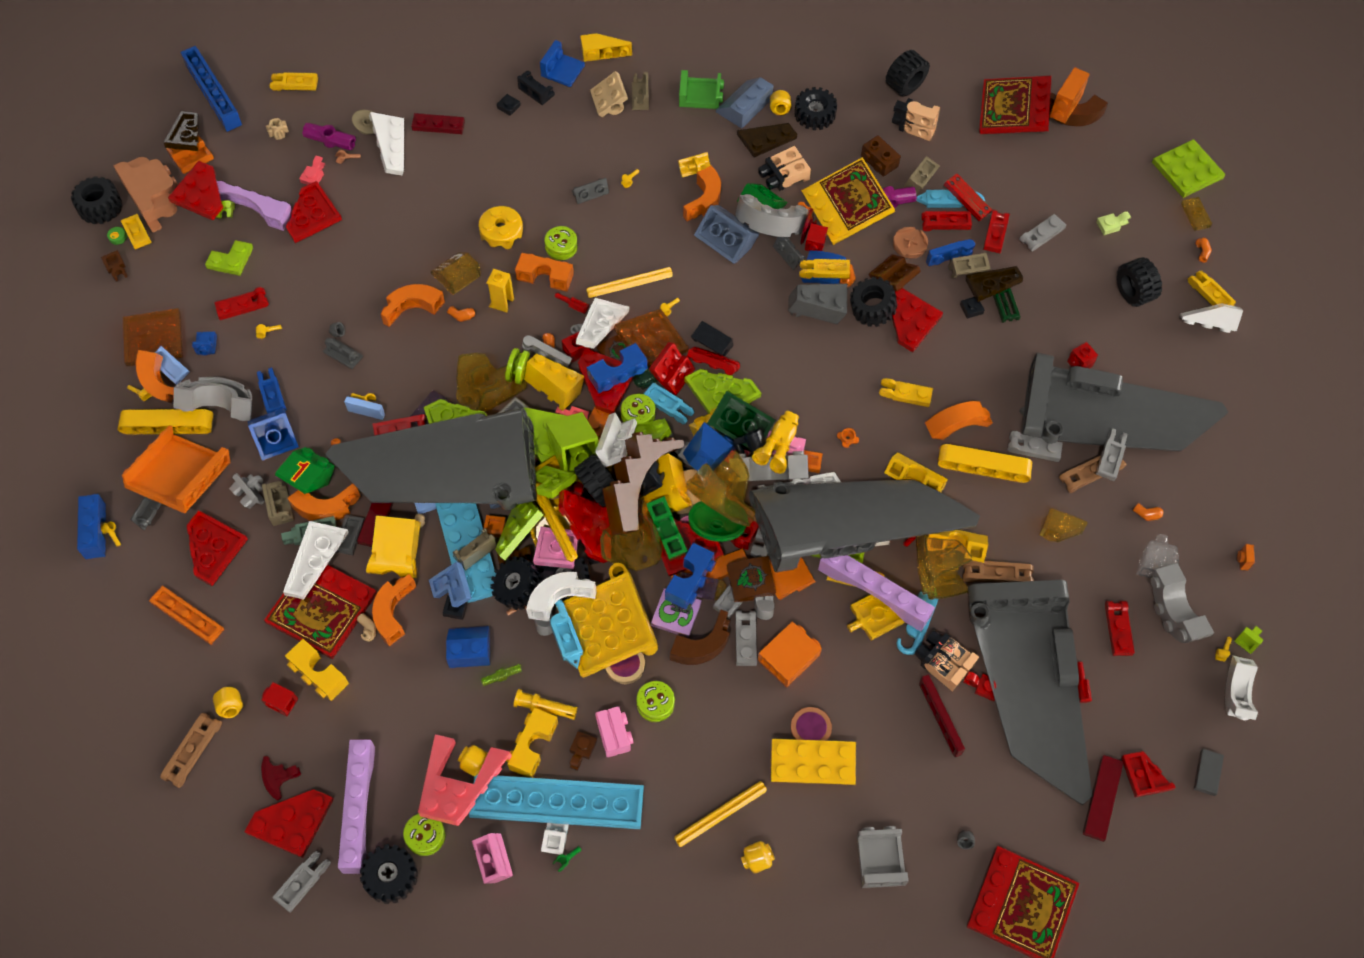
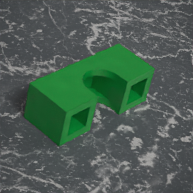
[646,496,688,561]

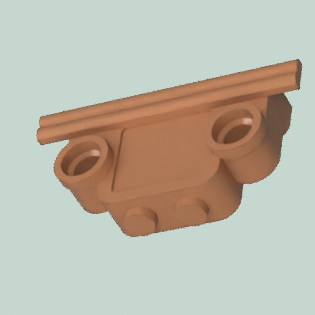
[113,157,178,232]

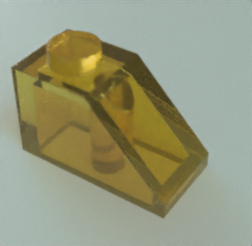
[1040,508,1088,542]

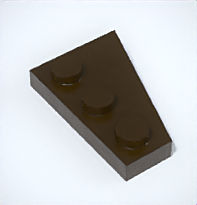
[164,111,199,151]
[737,123,798,158]
[966,266,1023,302]

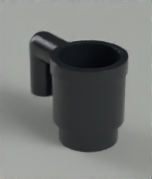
[732,428,766,454]

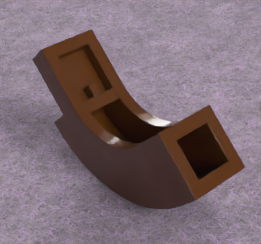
[1050,93,1108,126]
[670,610,730,665]

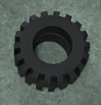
[885,49,930,96]
[71,176,122,224]
[1116,257,1162,307]
[850,277,897,327]
[574,454,616,507]

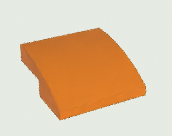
[166,137,214,174]
[769,557,816,600]

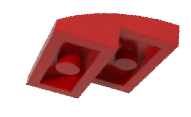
[649,342,695,396]

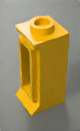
[486,269,514,313]

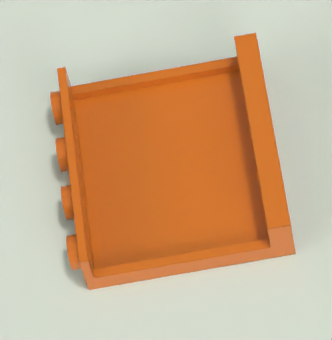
[122,425,231,513]

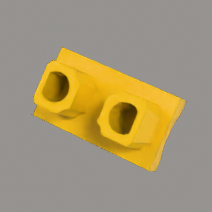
[677,152,711,177]

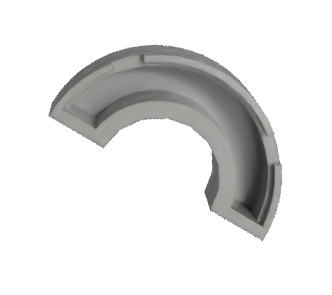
[735,194,808,237]
[174,377,252,421]
[730,451,809,482]
[1151,563,1214,643]

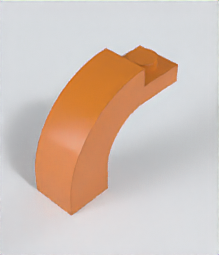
[683,165,721,221]
[381,284,445,327]
[136,350,174,403]
[925,401,993,440]
[287,484,361,521]
[372,574,416,647]

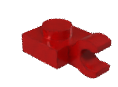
[963,671,996,701]

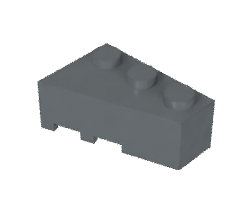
[788,284,847,324]

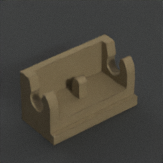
[632,72,649,110]
[903,156,940,194]
[948,253,991,278]
[262,481,294,526]
[453,528,496,571]

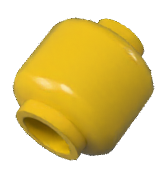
[770,90,791,116]
[213,687,243,718]
[458,745,488,776]
[741,841,775,873]

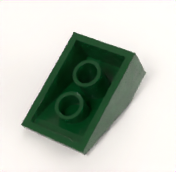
[707,391,776,451]

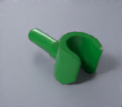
[552,846,581,872]

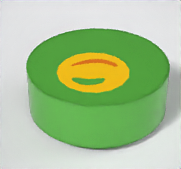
[107,227,127,245]

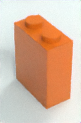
[1050,67,1090,123]
[758,621,822,688]

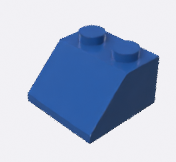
[247,408,299,460]
[446,626,490,668]

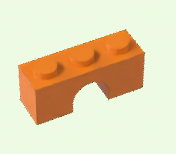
[515,253,574,292]

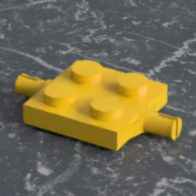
[847,595,905,641]

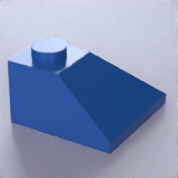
[683,422,734,476]

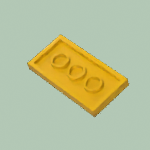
[771,739,856,785]

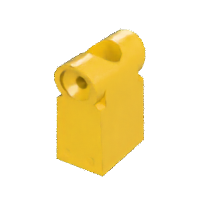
[642,453,692,521]
[366,516,421,578]

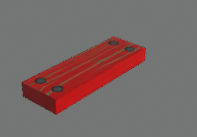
[944,174,993,221]

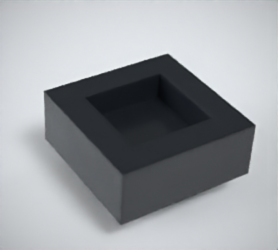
[497,94,521,116]
[960,297,985,319]
[442,595,468,620]

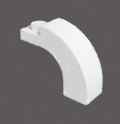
[526,572,597,621]
[1225,656,1258,720]

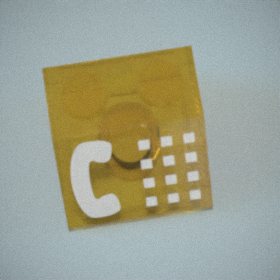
[431,252,481,295]

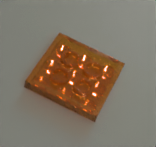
[123,308,183,366]
[614,309,689,367]

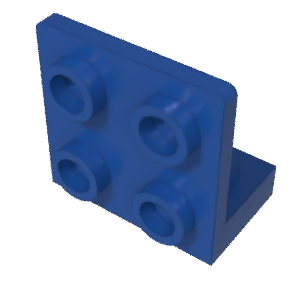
[540,40,585,87]

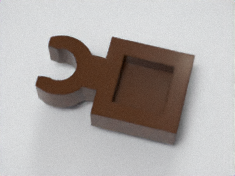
[101,250,128,282]

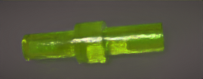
[481,664,522,686]

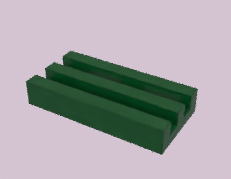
[993,288,1021,323]

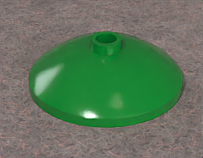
[688,498,747,542]

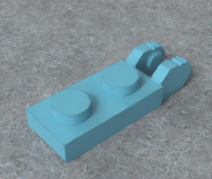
[644,383,694,424]

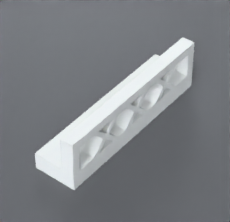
[595,412,637,467]

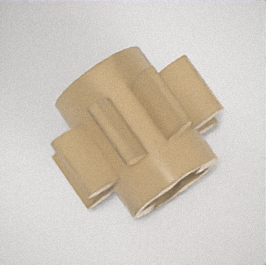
[266,118,289,140]

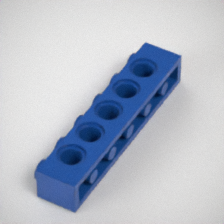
[180,46,242,132]

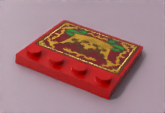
[979,76,1052,134]
[264,565,377,659]
[967,846,1080,958]

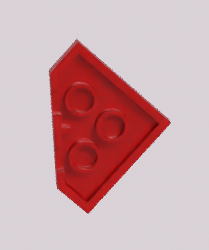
[168,161,223,220]
[286,181,342,243]
[892,288,943,353]
[578,348,633,414]
[558,489,610,563]
[186,510,248,586]
[647,519,724,577]
[244,789,334,858]

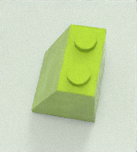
[546,412,599,473]

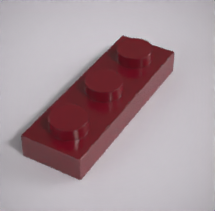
[411,113,465,135]

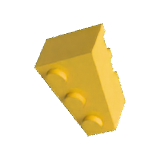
[524,353,584,411]

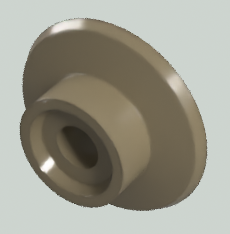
[352,109,375,135]

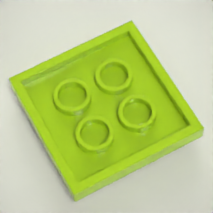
[1152,139,1226,198]

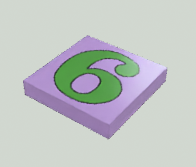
[651,589,702,638]

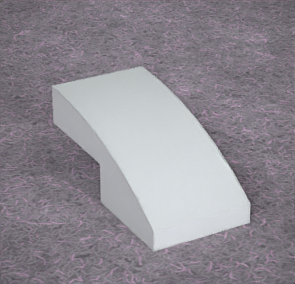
[541,823,569,855]

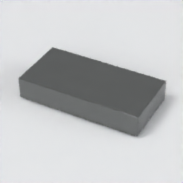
[336,515,365,555]
[1194,749,1224,796]

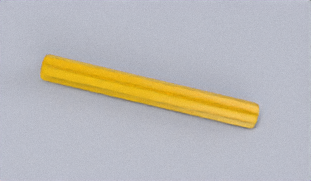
[586,267,672,298]
[536,483,578,562]
[674,781,767,847]

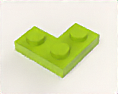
[205,240,253,276]
[536,465,577,499]

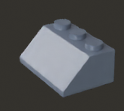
[716,77,774,129]
[694,205,760,264]

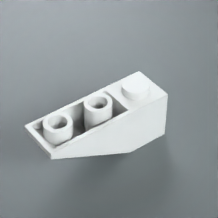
[1180,303,1243,333]

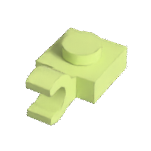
[1096,212,1131,235]

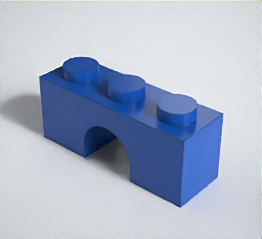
[587,343,648,394]
[77,494,106,559]
[665,543,716,609]

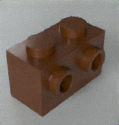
[861,135,901,177]

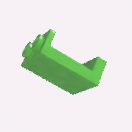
[679,70,724,109]

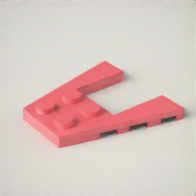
[418,734,512,826]

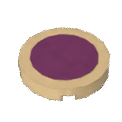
[605,652,645,685]

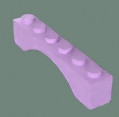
[217,181,292,231]
[818,555,935,632]
[338,740,375,874]

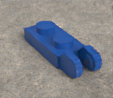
[926,239,976,266]
[257,367,287,414]

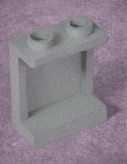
[857,826,909,888]

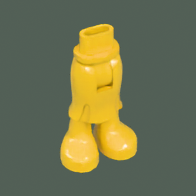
[752,411,799,474]

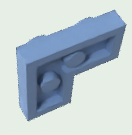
[429,562,472,607]

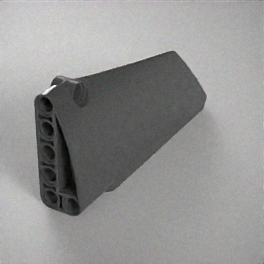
[1022,353,1228,451]
[325,408,537,511]
[749,480,980,572]
[968,580,1092,805]

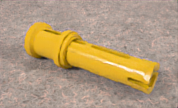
[513,689,578,720]

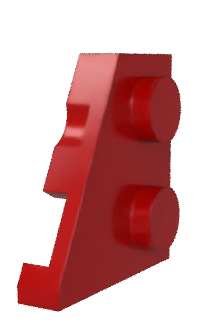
[1121,751,1176,798]

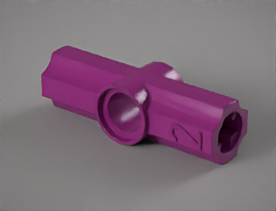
[302,123,356,150]
[883,186,917,208]

